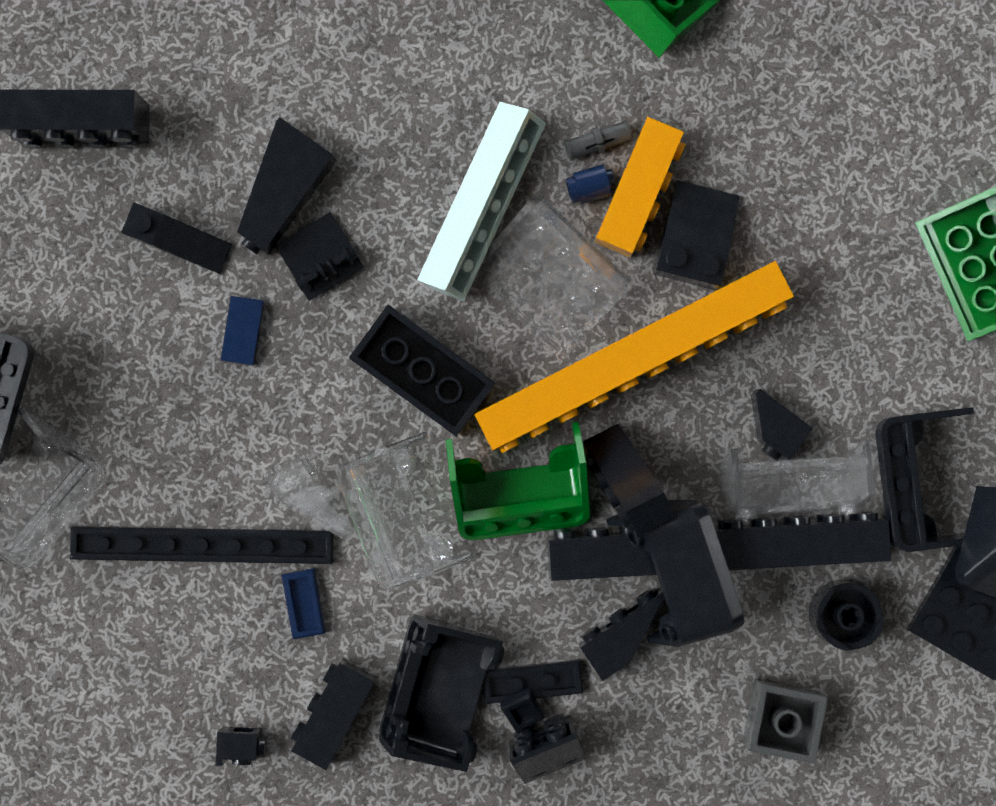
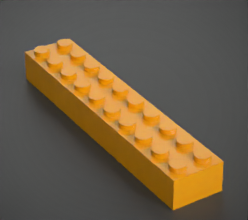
[474,261,794,453]

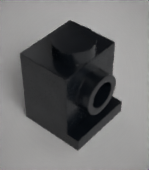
[215,726,267,766]

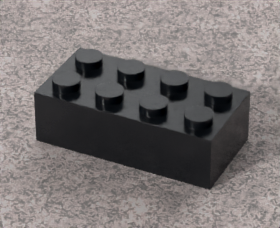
[0,89,150,149]
[349,304,496,437]

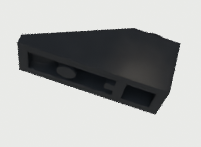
[121,202,232,274]

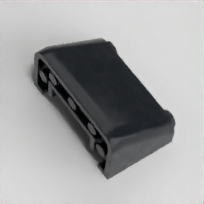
[379,614,504,772]

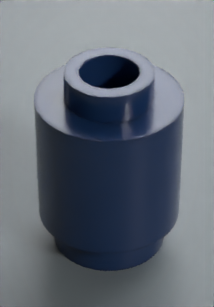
[566,164,616,205]

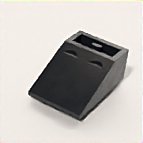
[509,714,587,784]

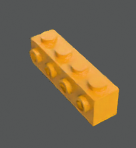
[594,116,686,258]

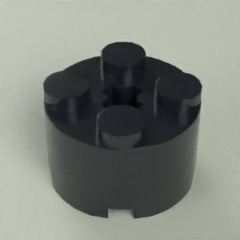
[809,580,884,651]

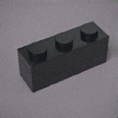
[291,659,377,770]

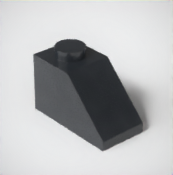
[751,389,813,461]

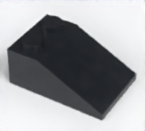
[653,180,740,290]

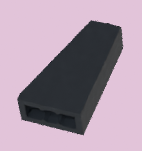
[237,117,336,255]

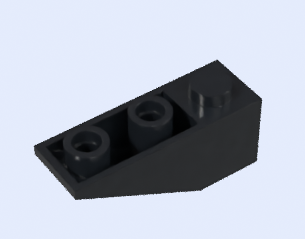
[579,588,664,681]

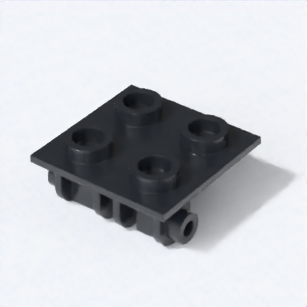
[275,212,364,301]

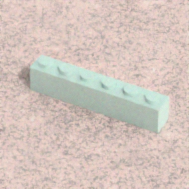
[417,102,546,302]

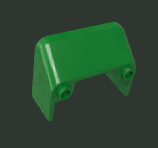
[445,422,590,540]

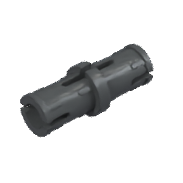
[564,120,632,161]

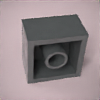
[742,678,828,764]

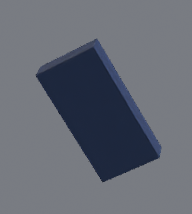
[221,296,265,366]
[281,568,326,639]

